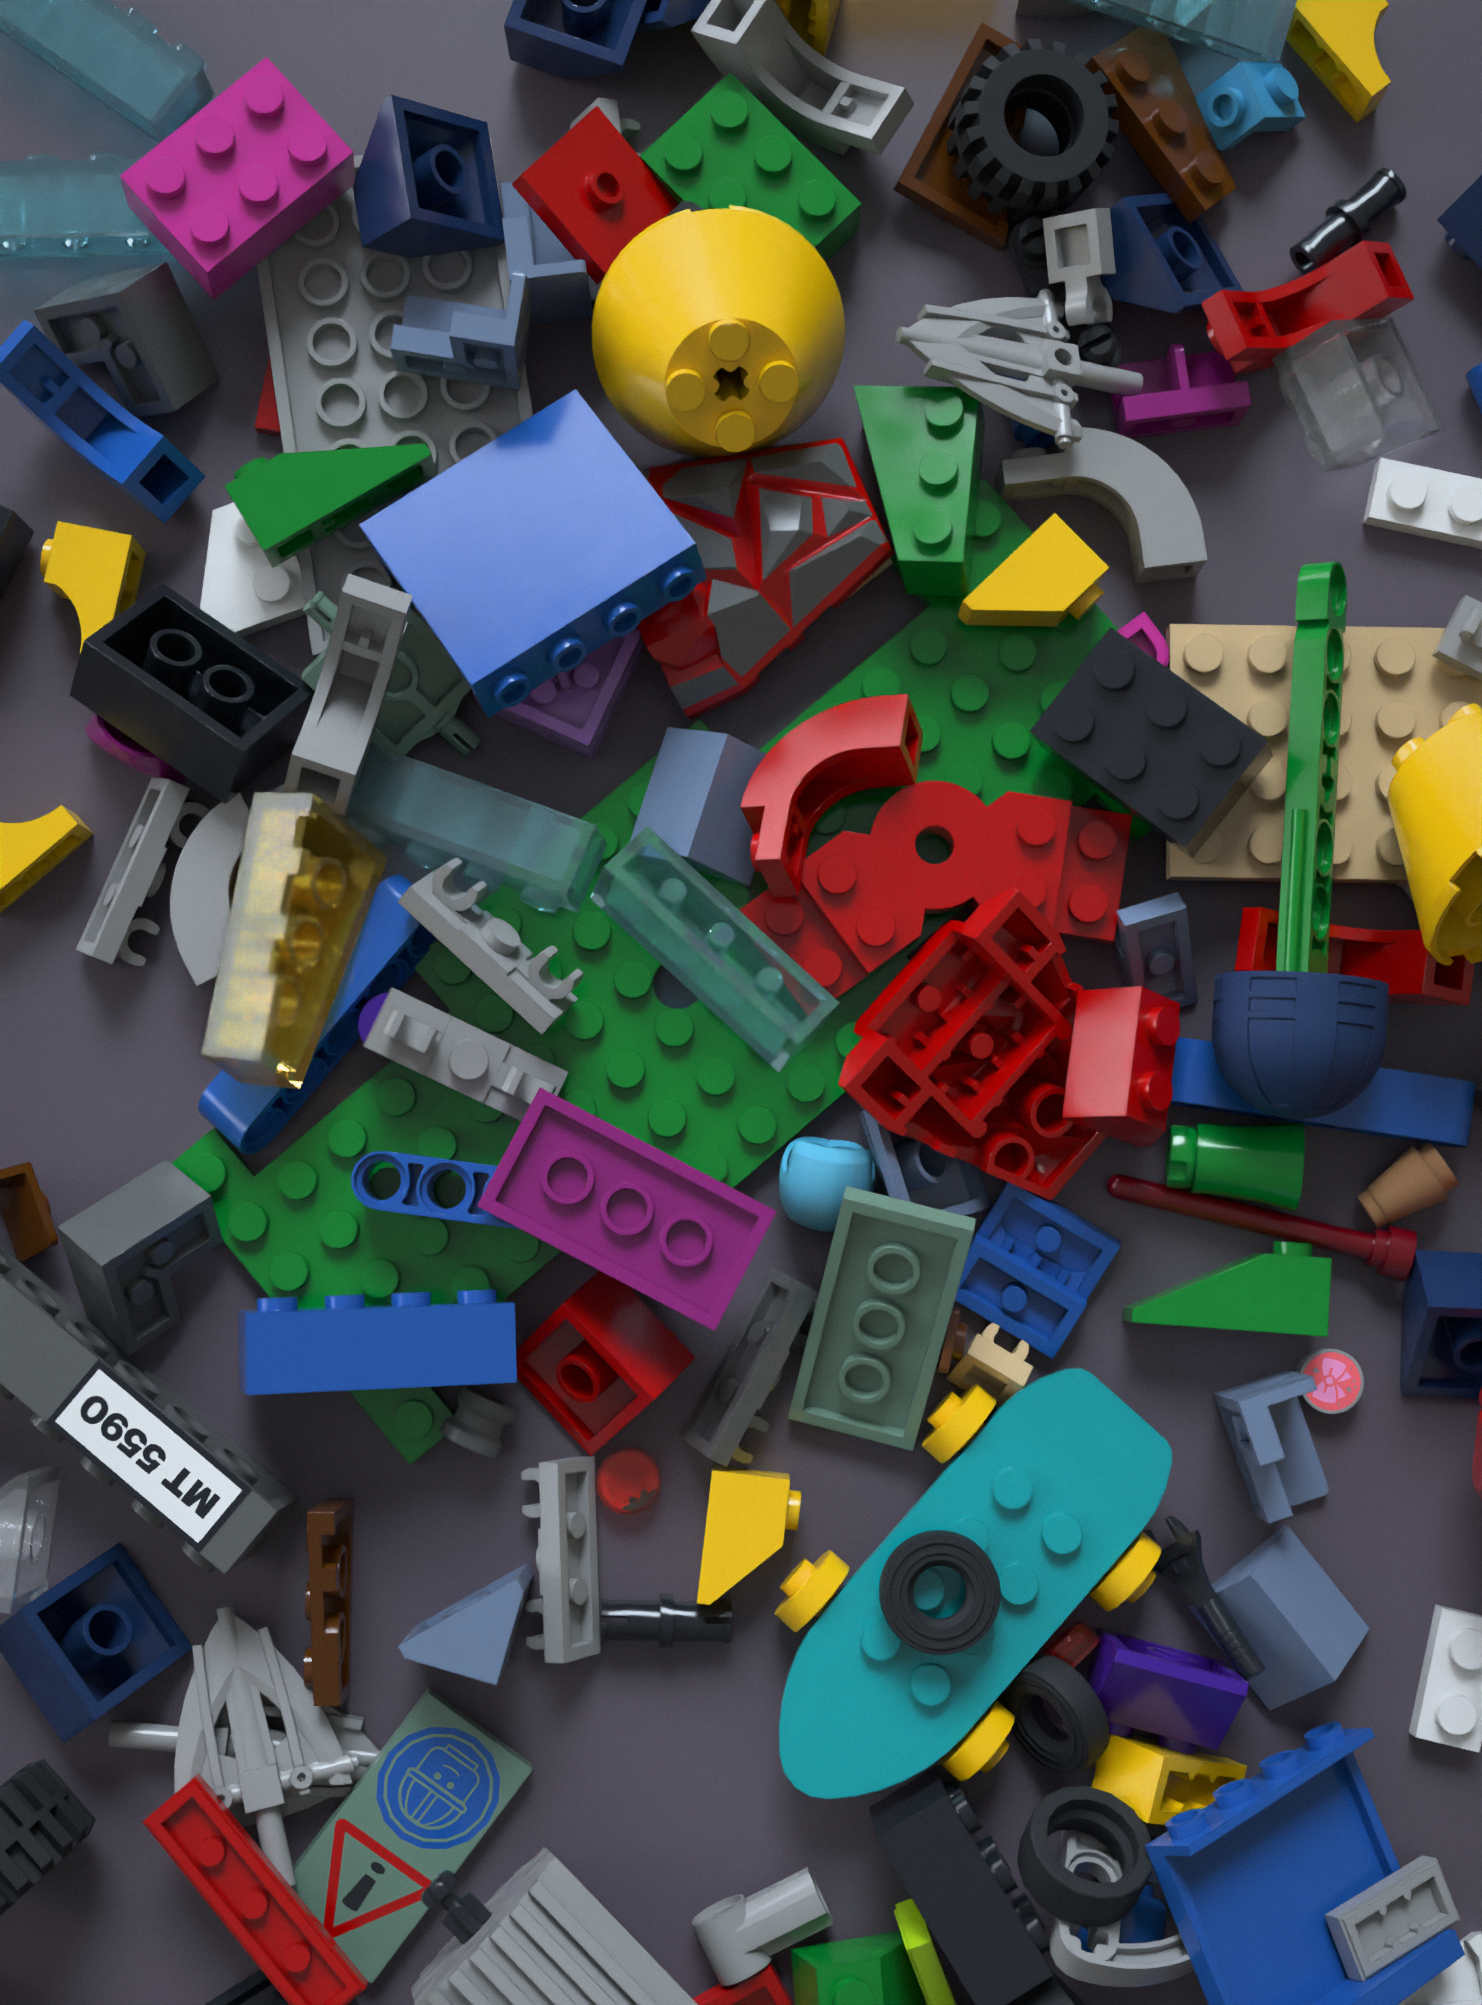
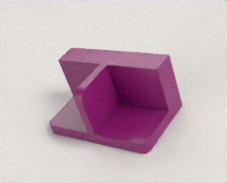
[1110,343,1251,439]

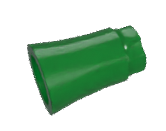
[1165,1122,1305,1211]

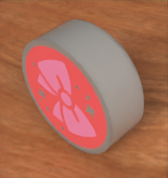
[1296,1348,1364,1414]

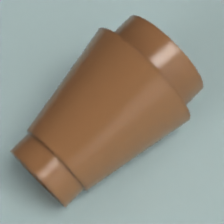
[1357,1142,1459,1229]

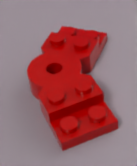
[739,781,1132,1016]

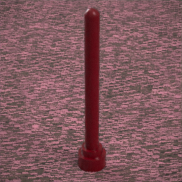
[1107,1174,1417,1281]

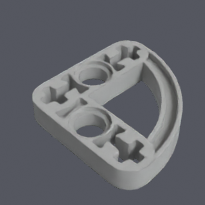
[1050,1821,1194,1987]

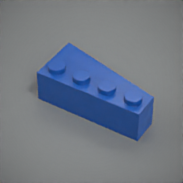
[238,1289,517,1395]

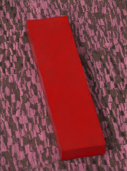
[142,1773,368,2005]

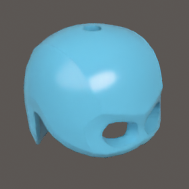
[779,1136,875,1232]

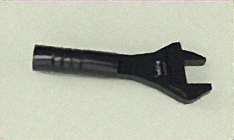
[1143,1516,1266,1681]

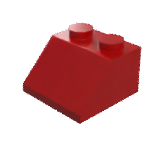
[1062,986,1180,1147]
[516,1271,696,1456]

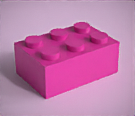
[119,57,355,300]

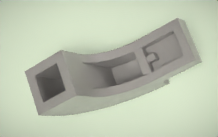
[691,0,914,155]
[995,427,1207,584]
[282,574,413,816]
[170,784,329,992]

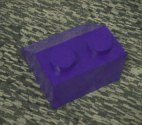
[1086,1628,1249,1755]

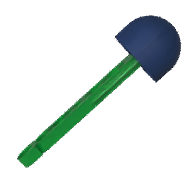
[1212,561,1389,1119]

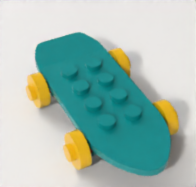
[774,1368,1172,1799]

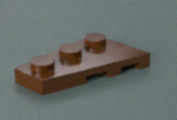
[1085,15,1237,224]
[893,22,1027,251]
[303,1498,354,1706]

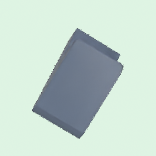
[1112,892,1198,1008]

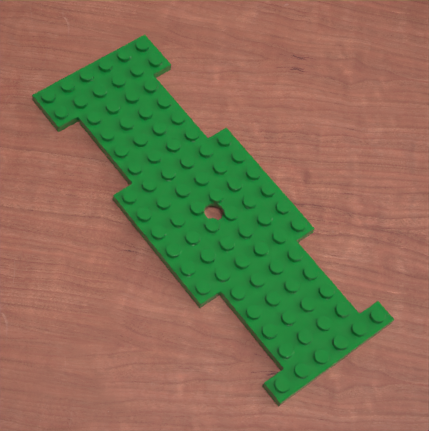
[172,478,1152,1465]

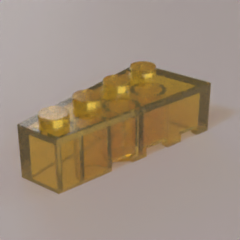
[201,792,388,1089]

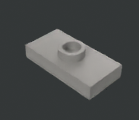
[1324,1855,1461,1982]

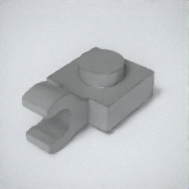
[1043,208,1116,326]

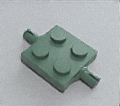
[302,583,481,764]

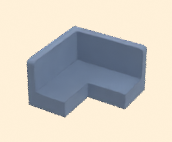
[500,181,593,325]
[390,271,532,390]
[1213,1369,1329,1524]

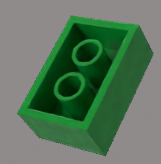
[640,72,862,262]

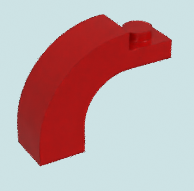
[1201,240,1414,374]
[740,694,923,897]
[1234,907,1475,1006]

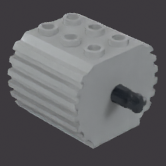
[411,1847,698,2005]

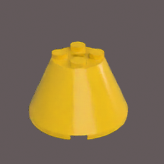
[591,205,845,458]
[1387,703,1482,966]

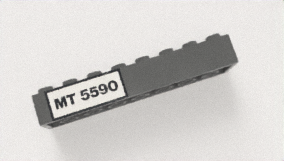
[0,1243,300,1574]

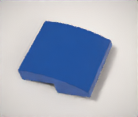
[955,1181,1121,1359]

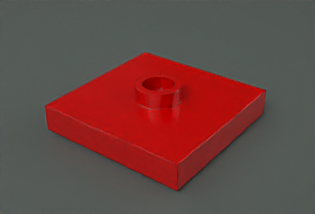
[512,106,678,285]

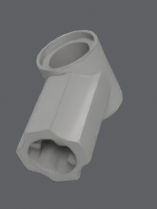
[691,1867,833,1986]

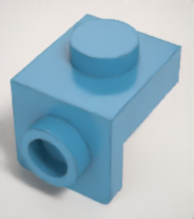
[1196,62,1306,150]

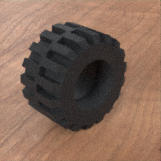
[947,39,1119,222]
[0,1759,96,1916]

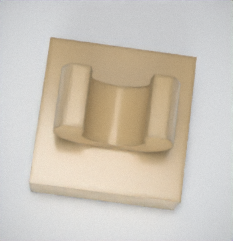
[946,1323,1033,1410]

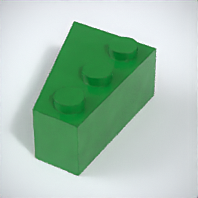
[853,385,986,596]

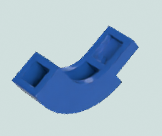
[0,319,206,524]

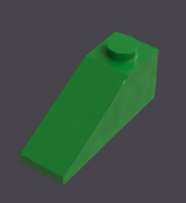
[224,443,437,568]
[1122,1241,1332,1337]

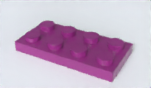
[477,1087,777,1331]

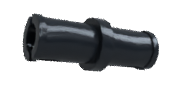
[1290,168,1406,275]
[600,1594,732,1648]

